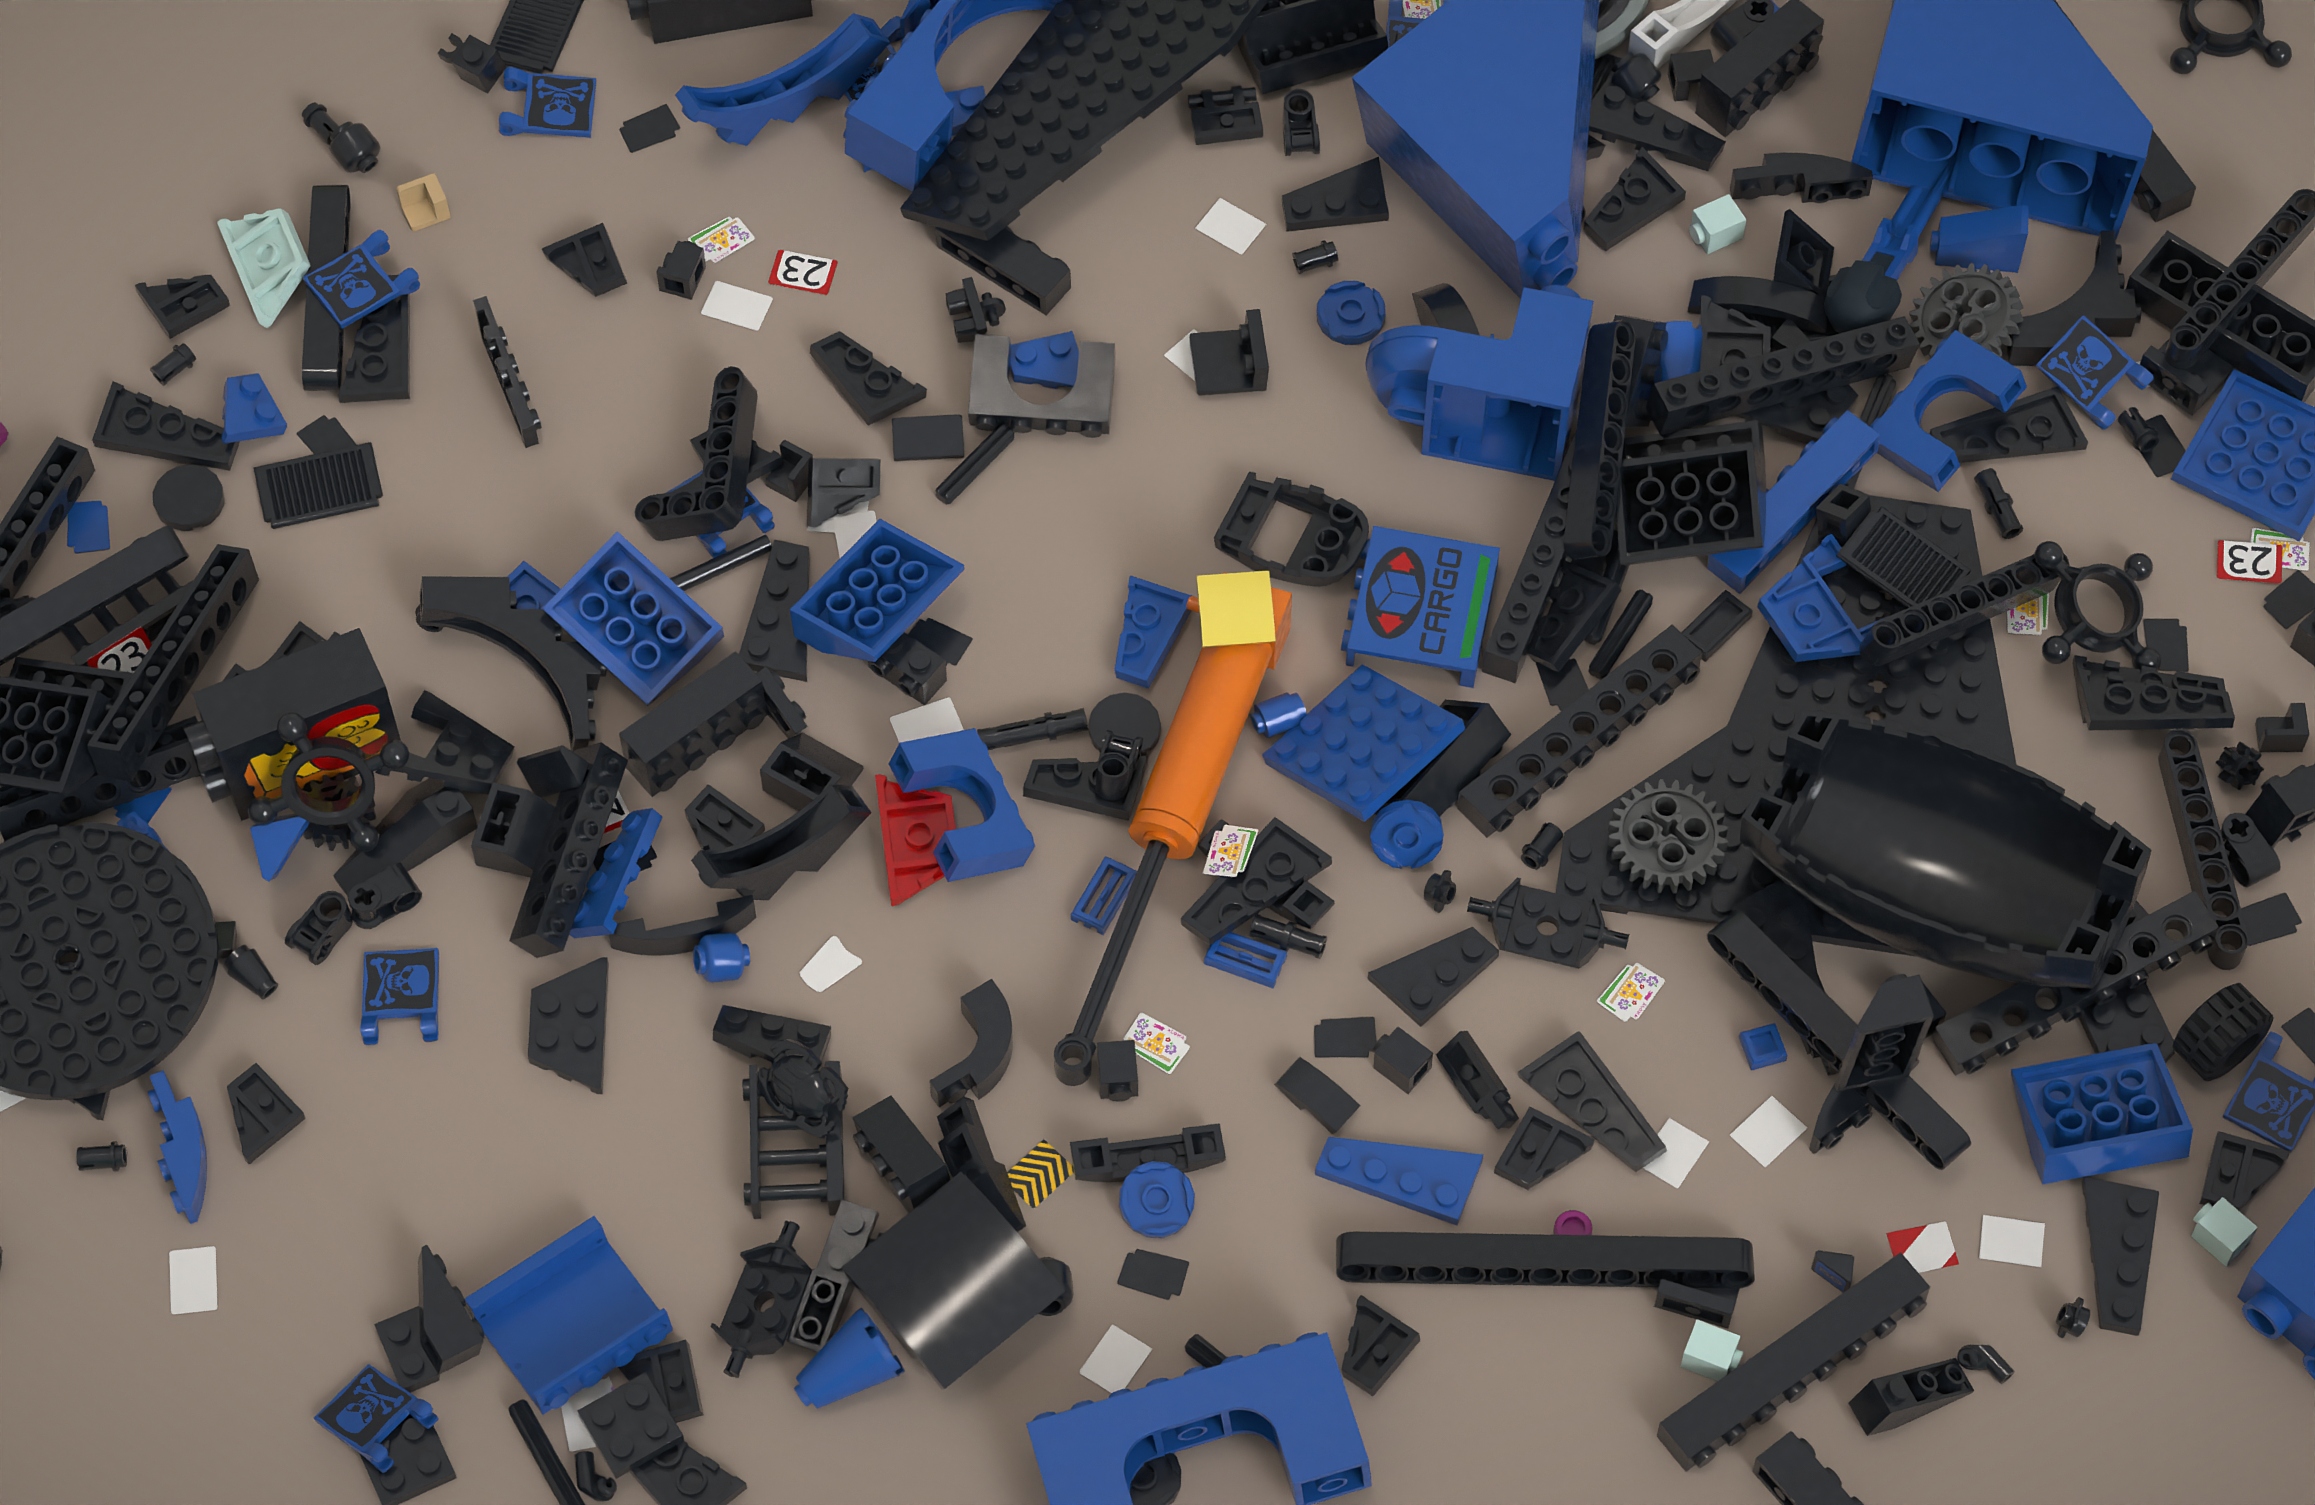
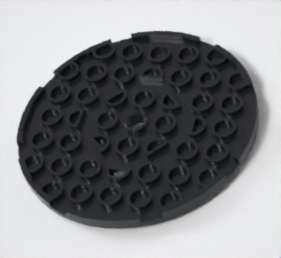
[0,822,219,1100]

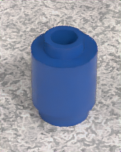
[1250,692,1307,738]

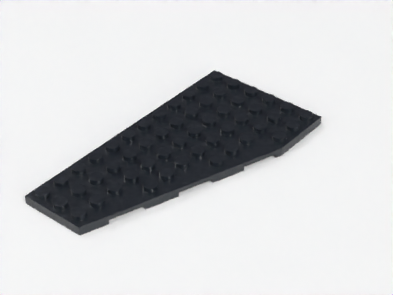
[900,0,1268,241]

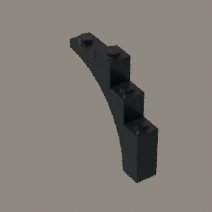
[419,576,607,752]

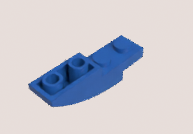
[148,1070,207,1224]

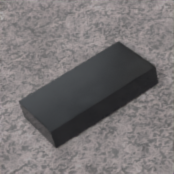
[1681,590,1753,662]

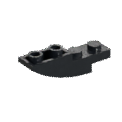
[1730,153,1873,203]
[1809,1046,1922,1154]
[937,1096,1026,1233]
[787,1200,879,1352]

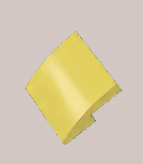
[1196,571,1276,647]

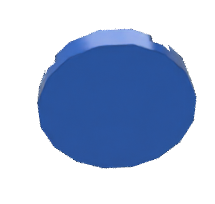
[1317,281,1386,345]
[1370,800,1444,869]
[1119,1161,1195,1238]

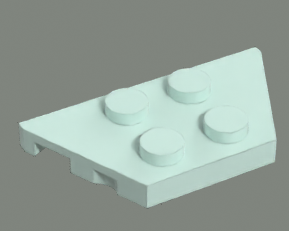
[217,208,311,328]

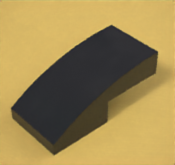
[1274,1057,1361,1134]

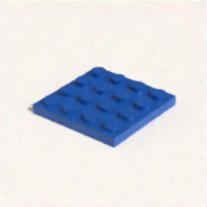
[2171,369,2315,542]
[1262,664,1465,822]

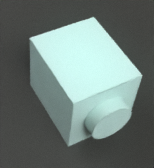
[1689,194,1746,255]
[2191,1197,2258,1266]
[1680,1320,1743,1381]

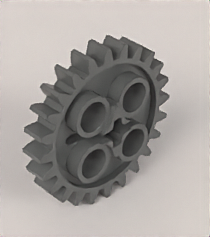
[1909,263,2023,358]
[1608,779,1728,893]

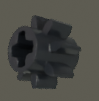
[2216,742,2264,790]

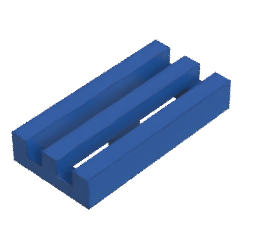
[1071,856,1137,935]
[1204,932,1287,988]

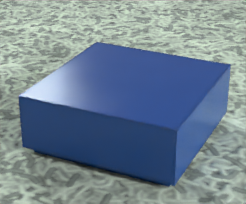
[1739,1023,1788,1071]

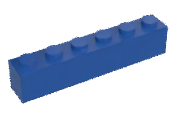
[1707,410,1880,594]

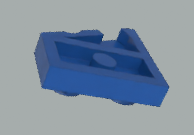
[1010,331,1079,389]
[221,373,287,444]

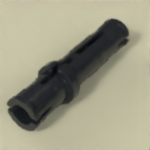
[977,708,1088,750]

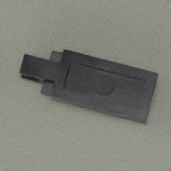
[1436,1031,1519,1129]

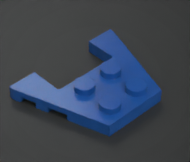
[1757,534,1888,662]

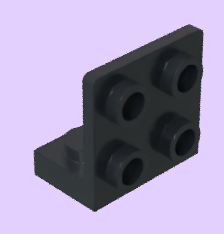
[1189,309,1269,396]
[2140,339,2234,416]

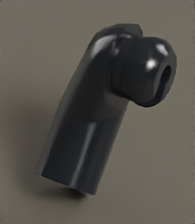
[1957,1344,2015,1384]
[574,1451,617,1502]

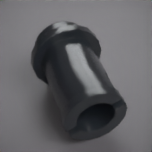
[302,102,339,145]
[1292,240,1338,274]
[150,343,196,386]
[2118,407,2159,452]
[1521,822,1563,870]
[77,1141,127,1172]

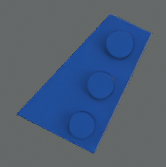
[1114,576,1192,689]

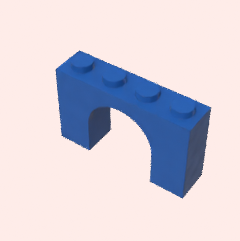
[1870,330,2027,492]
[888,728,1035,882]

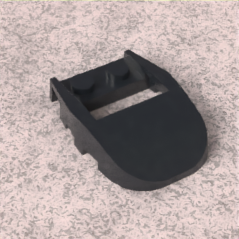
[1214,471,1369,587]

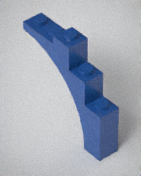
[675,13,890,146]

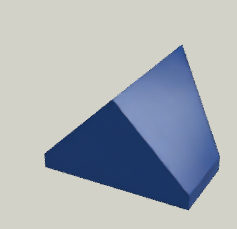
[250,814,310,882]

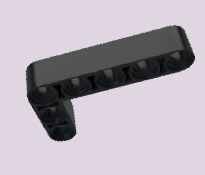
[635,366,758,541]

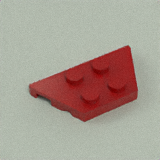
[875,774,956,906]

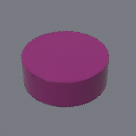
[1554,1210,1593,1235]

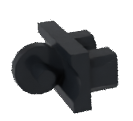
[945,277,1006,343]

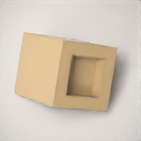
[396,173,451,231]

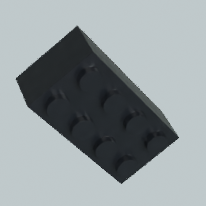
[1695,0,1824,137]
[619,651,767,797]

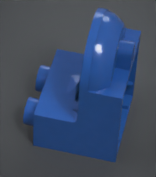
[1365,285,1594,481]

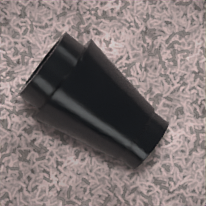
[224,945,278,1000]

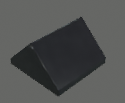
[1773,209,1834,298]

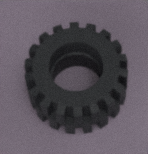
[2172,983,2274,1081]

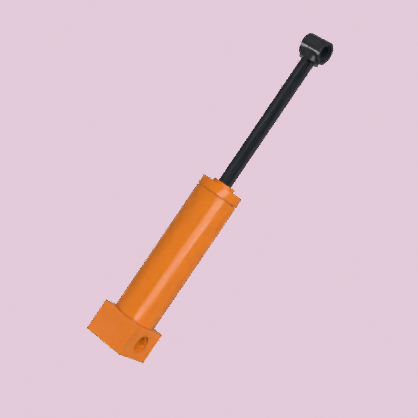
[1054,572,1292,1086]

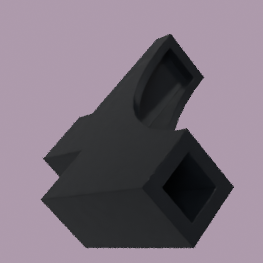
[2007,230,2141,366]
[691,784,872,901]

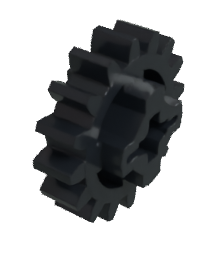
[303,773,377,851]

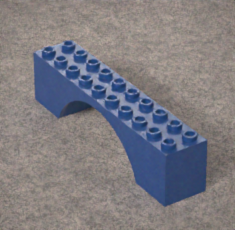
[843,0,1062,192]

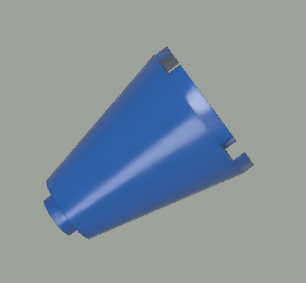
[1660,321,1703,382]
[794,1307,905,1409]

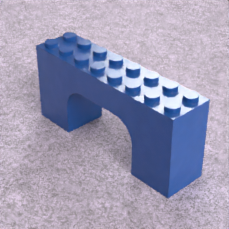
[1026,1332,1372,1505]

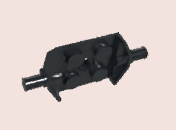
[1467,877,1630,969]
[710,1220,812,1378]

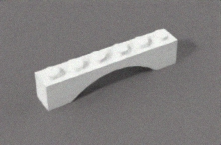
[1628,0,1738,69]

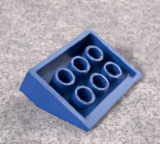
[790,519,965,662]
[542,531,724,706]
[2011,1043,2193,1184]

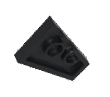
[1282,156,1389,232]

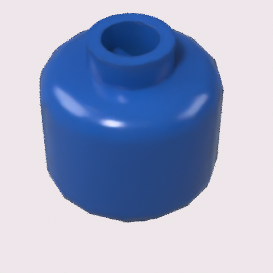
[693,932,750,983]

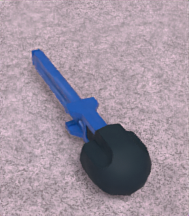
[1824,144,1967,333]

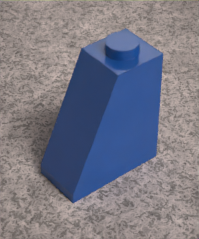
[1930,205,2029,273]

